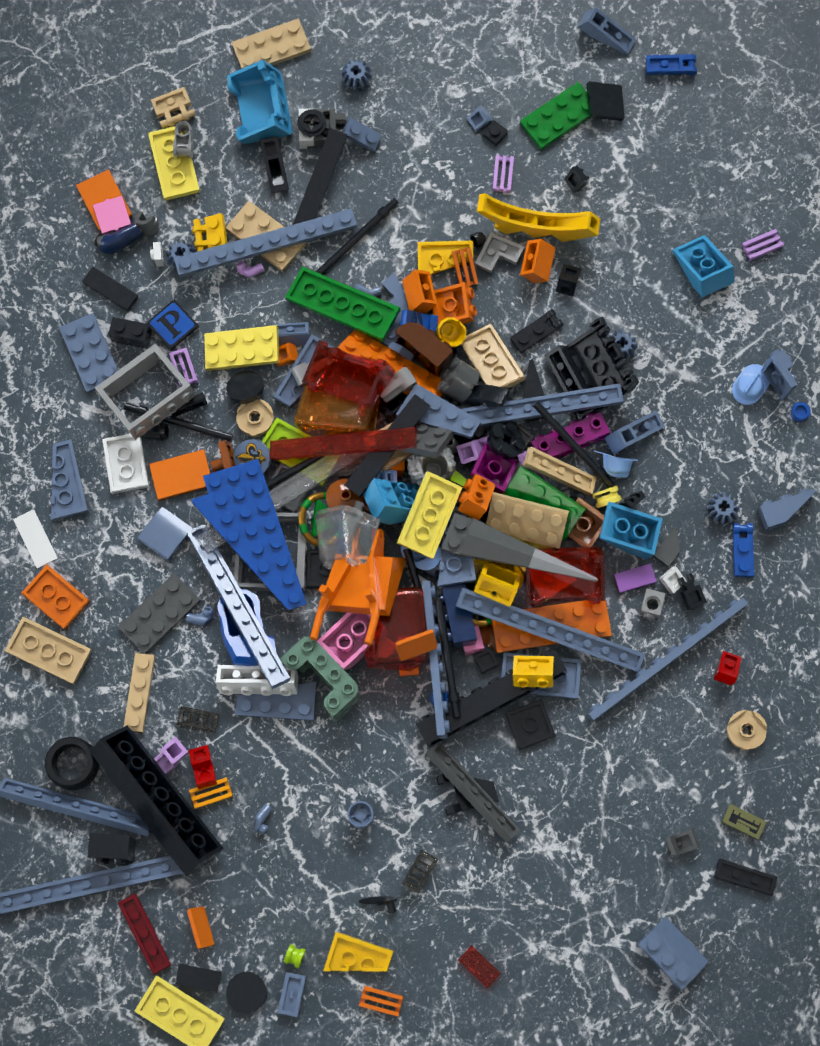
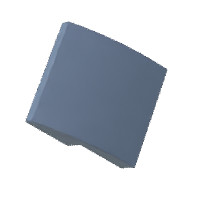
[138,507,193,561]

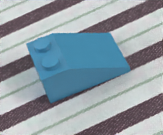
[673,235,735,298]
[599,502,663,559]

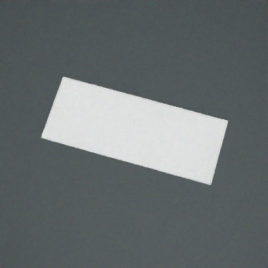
[13,509,57,568]

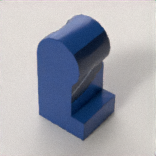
[400,310,438,332]

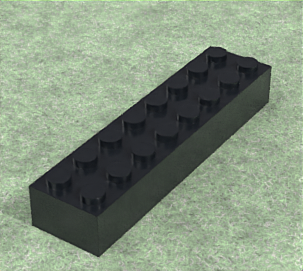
[90,725,224,877]

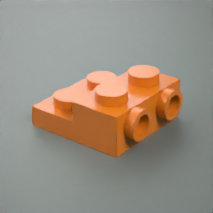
[432,282,477,326]

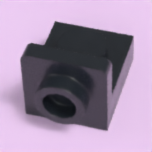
[556,264,582,296]

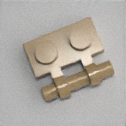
[151,87,196,128]

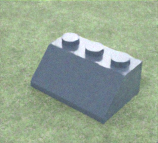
[636,916,709,990]

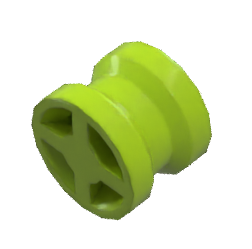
[284,944,306,969]

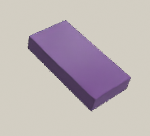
[613,563,657,594]

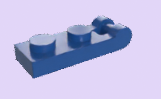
[645,54,697,76]
[732,523,754,577]

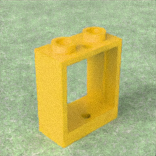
[474,561,521,607]

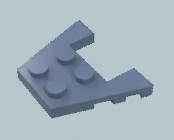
[370,273,409,348]

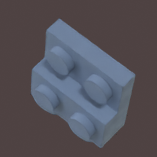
[761,349,798,401]

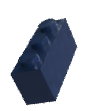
[439,583,477,649]

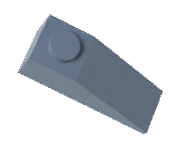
[577,7,636,55]
[604,411,665,454]

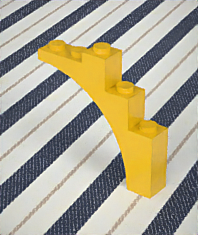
[477,193,601,242]

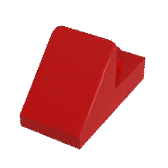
[714,651,742,685]

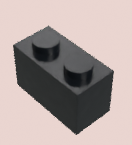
[108,317,152,349]

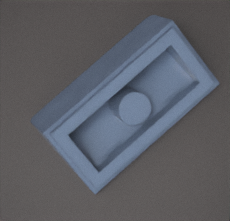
[272,322,310,346]

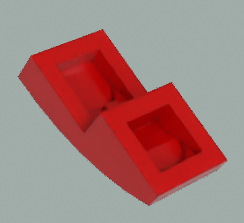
[189,745,217,789]

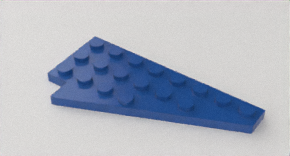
[191,459,307,611]

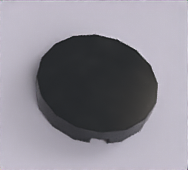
[226,371,264,404]
[226,972,267,1013]

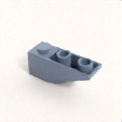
[757,488,816,532]

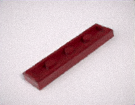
[118,893,172,975]

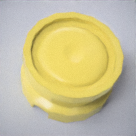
[592,486,622,508]

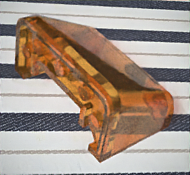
[294,380,380,437]

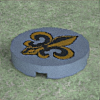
[234,439,272,474]

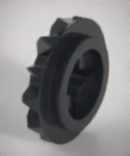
[297,109,327,138]

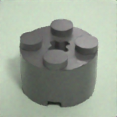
[437,357,480,403]

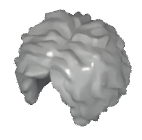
[407,446,456,486]

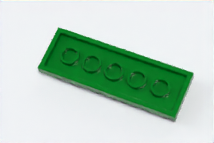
[285,266,401,342]

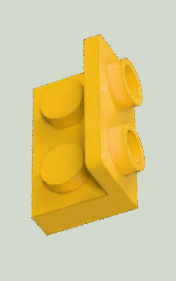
[513,656,554,688]

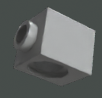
[639,588,666,620]

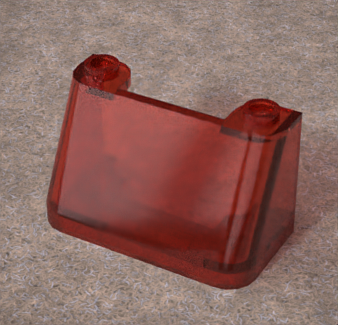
[302,340,395,410]
[525,547,605,606]
[365,587,427,671]

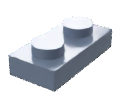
[343,117,381,152]
[277,972,306,1017]

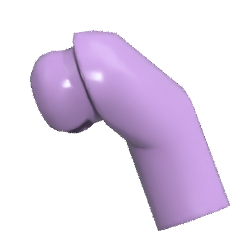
[236,261,265,277]

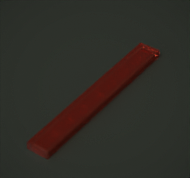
[269,427,417,461]

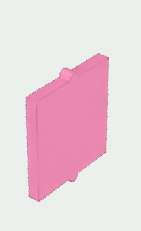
[93,196,131,234]

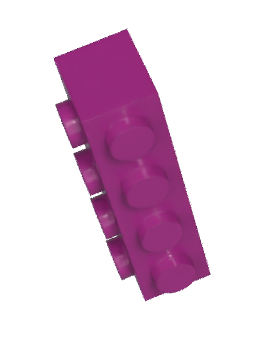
[531,412,610,459]

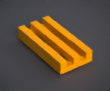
[189,777,233,809]

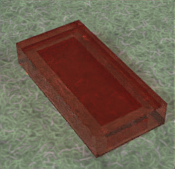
[458,945,501,989]

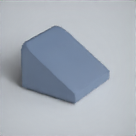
[466,106,493,132]

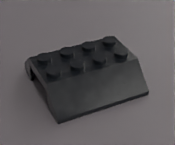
[545,317,639,420]

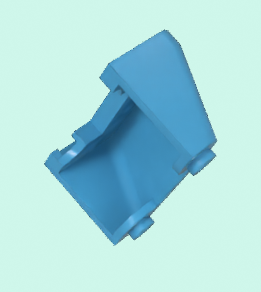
[227,60,293,144]

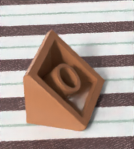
[568,497,605,551]

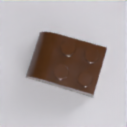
[395,322,453,377]

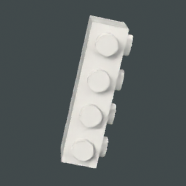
[216,665,299,696]

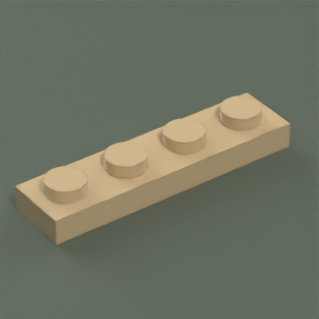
[523,447,596,496]
[124,653,156,733]

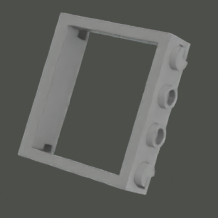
[95,344,196,440]
[232,512,308,592]

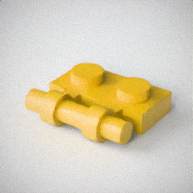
[192,213,227,252]

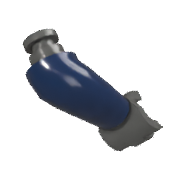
[92,211,159,254]

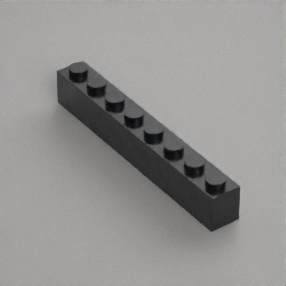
[416,649,567,747]

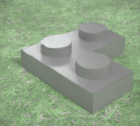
[475,232,524,274]

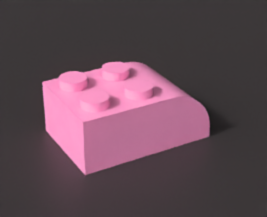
[317,613,388,670]

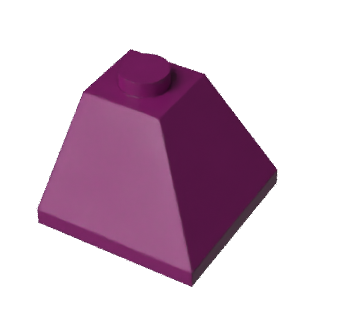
[470,443,518,495]

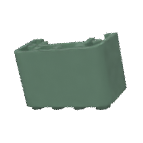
[280,636,361,723]

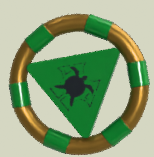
[298,492,349,548]

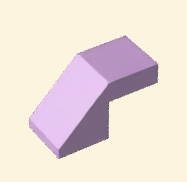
[456,436,488,464]
[154,737,188,775]

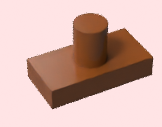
[210,440,236,472]

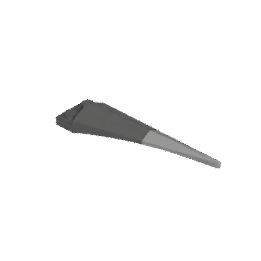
[441,513,598,582]

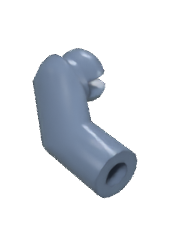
[354,284,382,297]
[186,606,214,625]
[254,804,272,835]

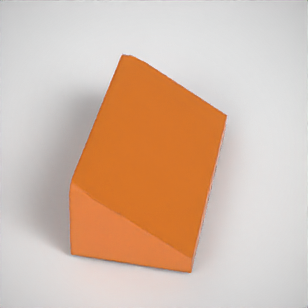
[395,629,438,661]
[187,906,214,949]

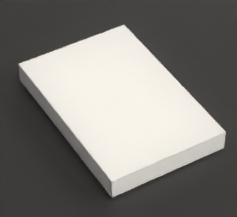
[102,434,149,494]

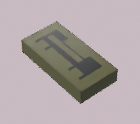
[721,804,767,840]

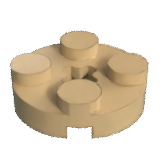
[236,399,274,438]
[726,710,767,750]

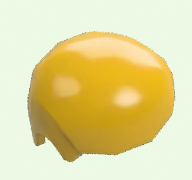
[436,317,466,347]

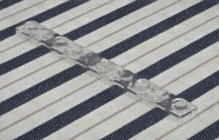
[197,436,369,554]

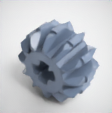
[341,58,372,91]
[165,239,196,269]
[608,329,638,361]
[706,492,740,525]

